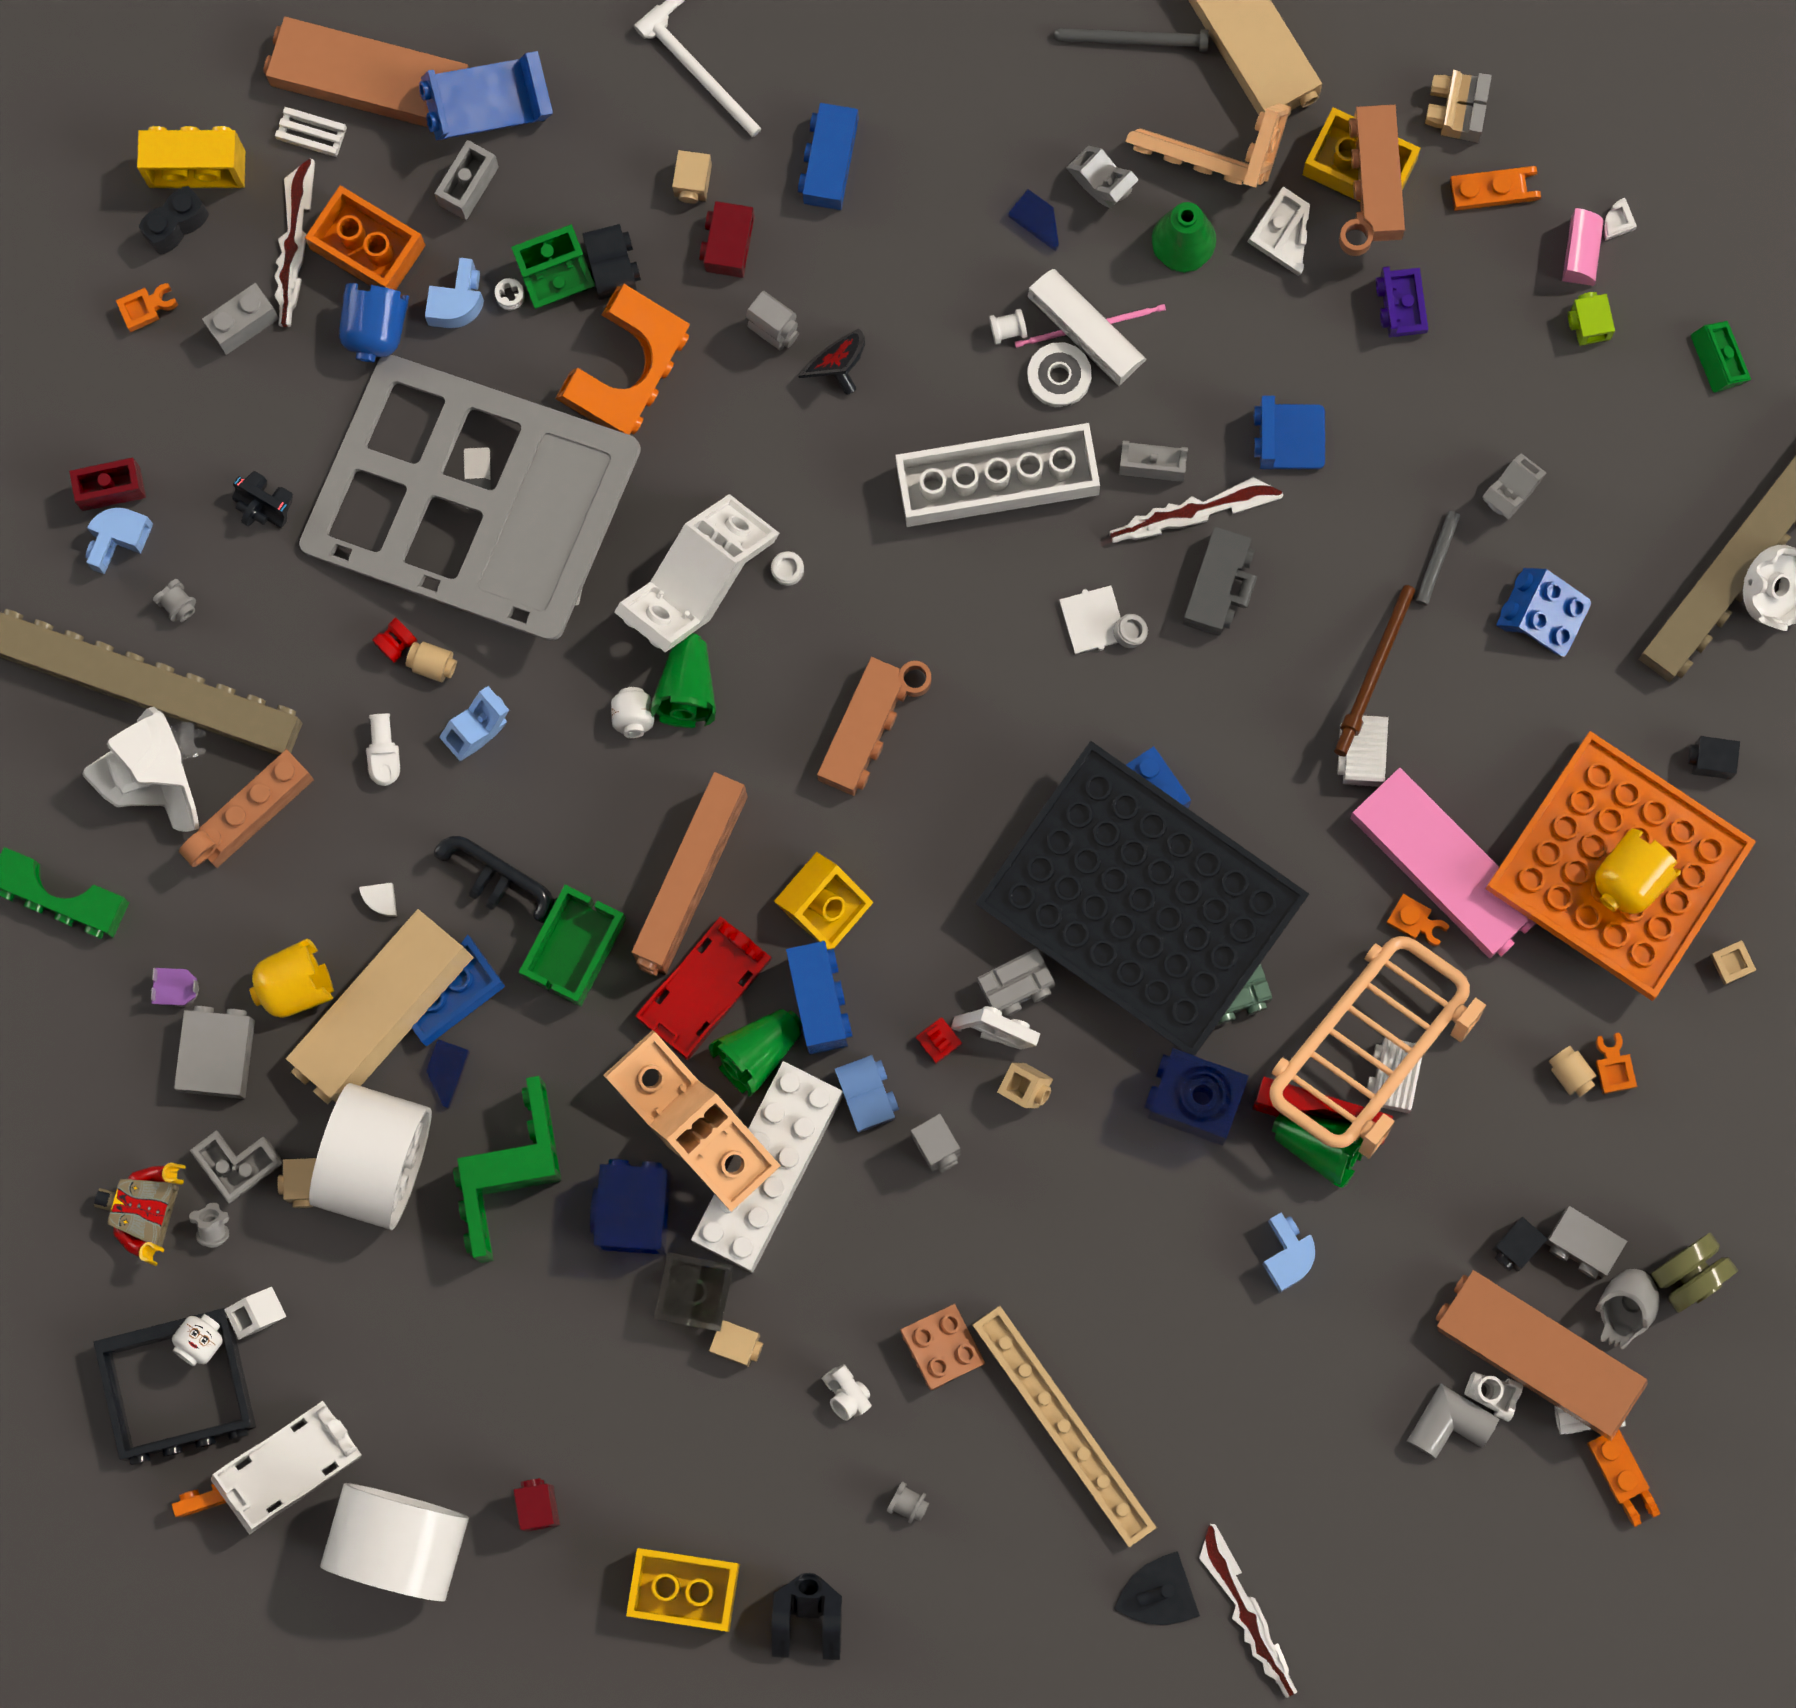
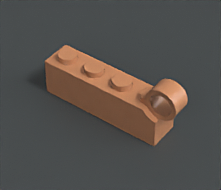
[1339,105,1405,256]
[817,656,932,796]
[179,749,314,868]

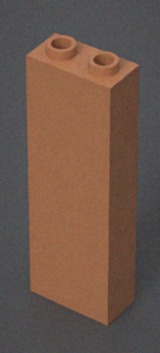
[264,16,469,127]
[631,772,748,976]
[1435,1270,1648,1441]

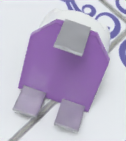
[151,968,199,1007]

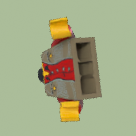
[94,1163,186,1266]

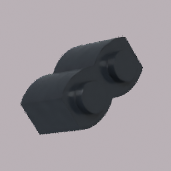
[139,186,209,255]
[582,224,641,300]

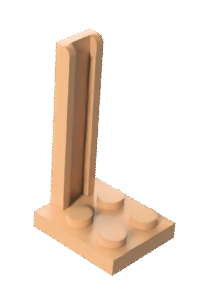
[1126,103,1291,187]

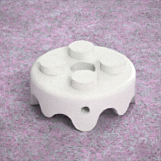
[1743,545,1796,631]

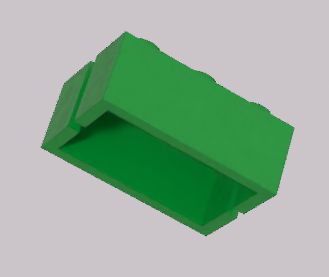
[519,884,627,1007]

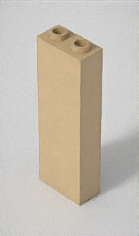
[1188,0,1322,115]
[286,909,474,1104]

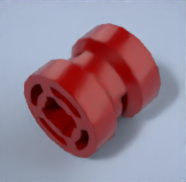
[372,617,418,663]

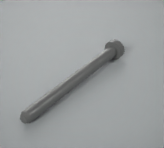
[1054,28,1209,52]

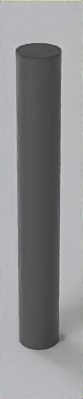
[1415,511,1460,606]

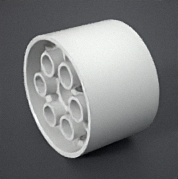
[309,1083,432,1230]
[320,1483,469,1601]

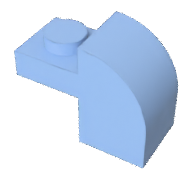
[425,258,484,328]
[86,508,153,574]
[439,686,509,761]
[1262,1212,1315,1293]

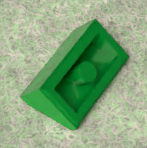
[1691,321,1751,393]

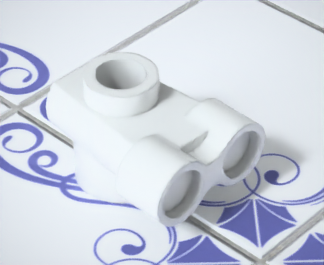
[821,1364,872,1421]
[1464,1372,1523,1422]

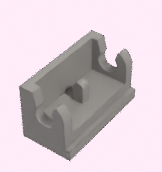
[1119,440,1188,482]

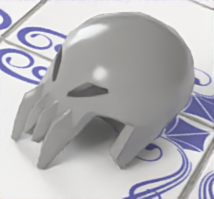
[1595,1269,1660,1349]

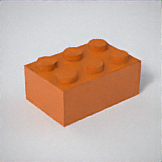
[305,185,426,290]

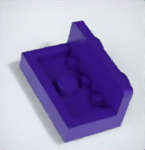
[1376,266,1429,338]

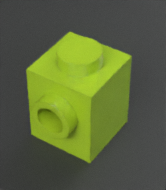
[1568,292,1615,346]

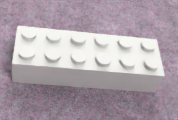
[895,423,1100,527]
[691,1061,844,1273]

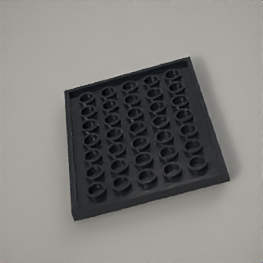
[975,741,1309,1058]

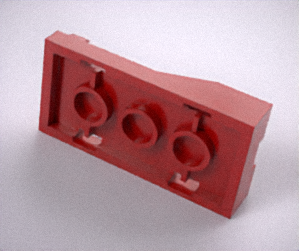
[635,916,772,1060]
[1252,1076,1393,1145]

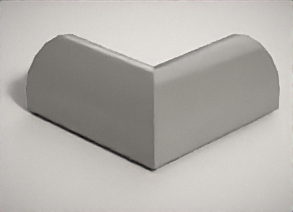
[190,1130,283,1204]
[1406,1384,1500,1459]

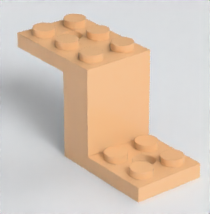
[603,1030,781,1212]

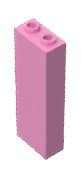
[1350,768,1536,959]

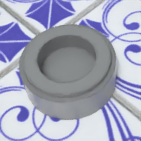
[1113,614,1148,648]

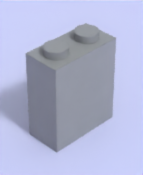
[174,1006,255,1099]

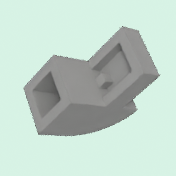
[1066,145,1138,208]
[1483,453,1547,520]

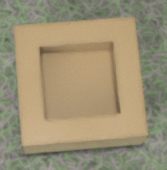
[1710,940,1756,985]

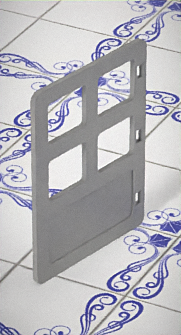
[299,355,641,641]

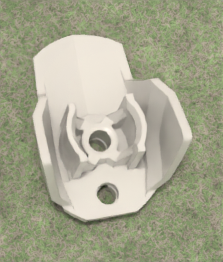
[82,707,199,832]

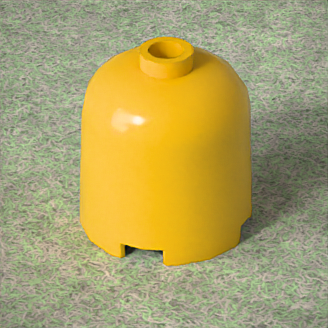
[1595,828,1681,914]
[249,938,334,1018]

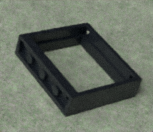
[93,1308,256,1465]

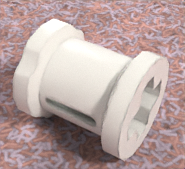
[989,309,1027,344]

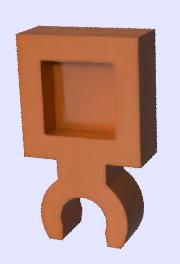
[116,283,178,332]
[1386,894,1450,946]
[1596,1032,1637,1094]

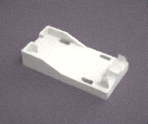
[211,1401,362,1535]

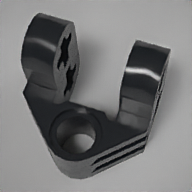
[772,1573,842,1660]

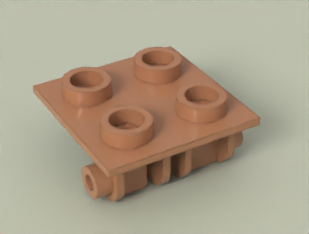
[900,1304,985,1390]

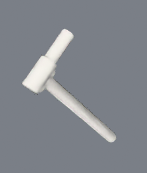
[633,0,761,137]

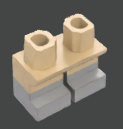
[1425,70,1492,143]

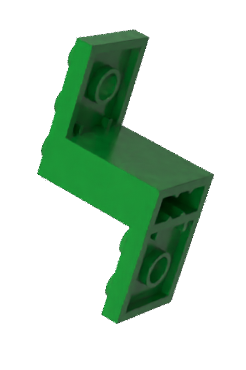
[453,1076,562,1263]

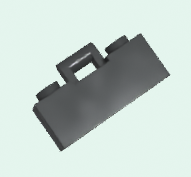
[1183,526,1257,636]

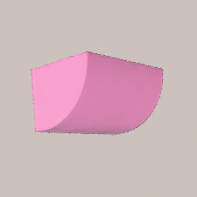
[1562,208,1604,286]

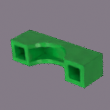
[0,847,130,939]

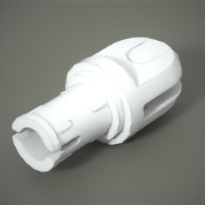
[366,713,400,786]

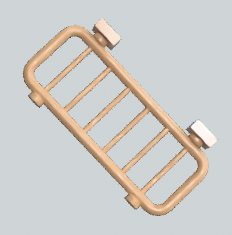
[1270,936,1486,1159]

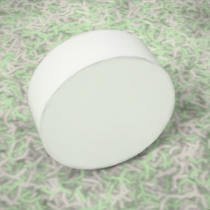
[771,551,804,586]

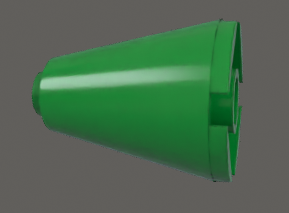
[1152,202,1216,273]
[651,633,716,728]
[709,1009,802,1097]
[1272,1113,1364,1188]

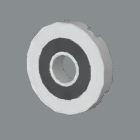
[1027,342,1092,407]

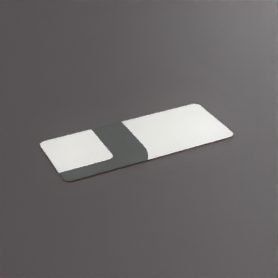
[464,448,491,509]

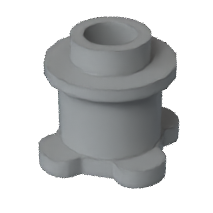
[153,579,196,622]
[189,1203,230,1248]
[887,1482,929,1524]

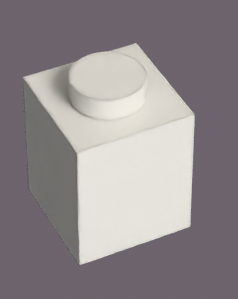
[224,1287,286,1339]

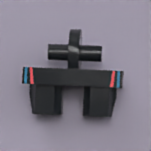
[232,471,293,529]

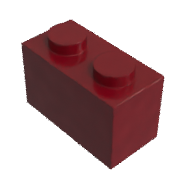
[699,201,755,278]
[69,457,146,511]
[514,1478,560,1532]

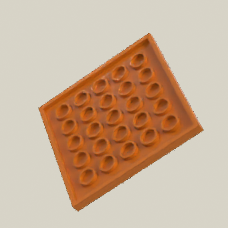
[1485,731,1756,1001]

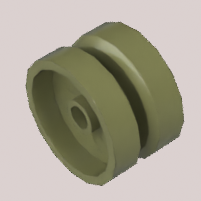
[1650,1232,1739,1313]

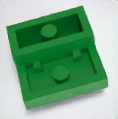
[511,224,595,309]

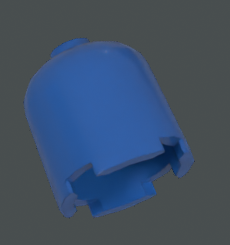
[339,283,409,363]

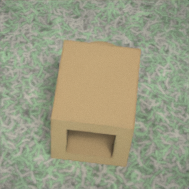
[672,150,712,204]
[709,1320,763,1367]

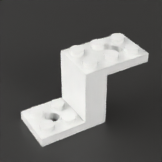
[614,494,780,653]

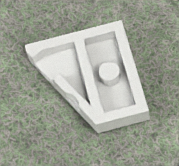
[1247,187,1310,276]
[951,1006,1040,1050]

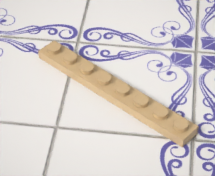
[973,1306,1157,1547]

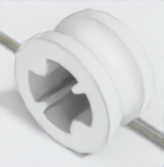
[495,278,525,311]

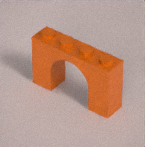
[555,284,690,435]

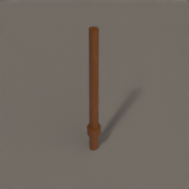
[1334,585,1416,757]

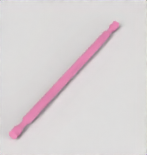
[1014,304,1166,348]

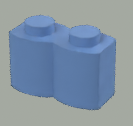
[835,1055,899,1133]

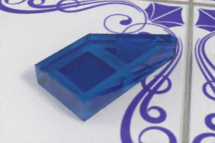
[1008,189,1059,251]
[427,1039,470,1109]

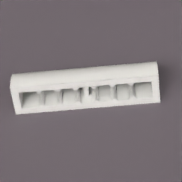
[1028,269,1146,386]

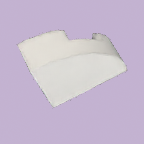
[1603,198,1637,241]
[359,883,397,917]

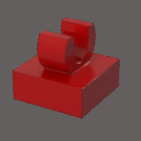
[916,1017,962,1064]

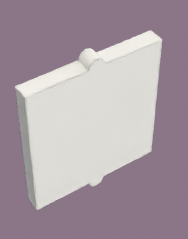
[1059,585,1121,655]

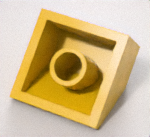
[774,852,874,949]

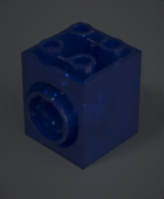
[1144,1048,1249,1146]
[590,1159,672,1255]

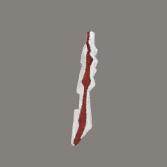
[274,158,315,327]
[1109,477,1283,543]
[1199,1524,1298,1698]

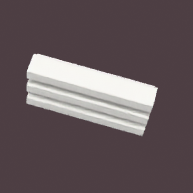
[275,107,347,157]

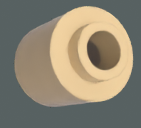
[406,642,457,683]
[1549,1046,1597,1097]

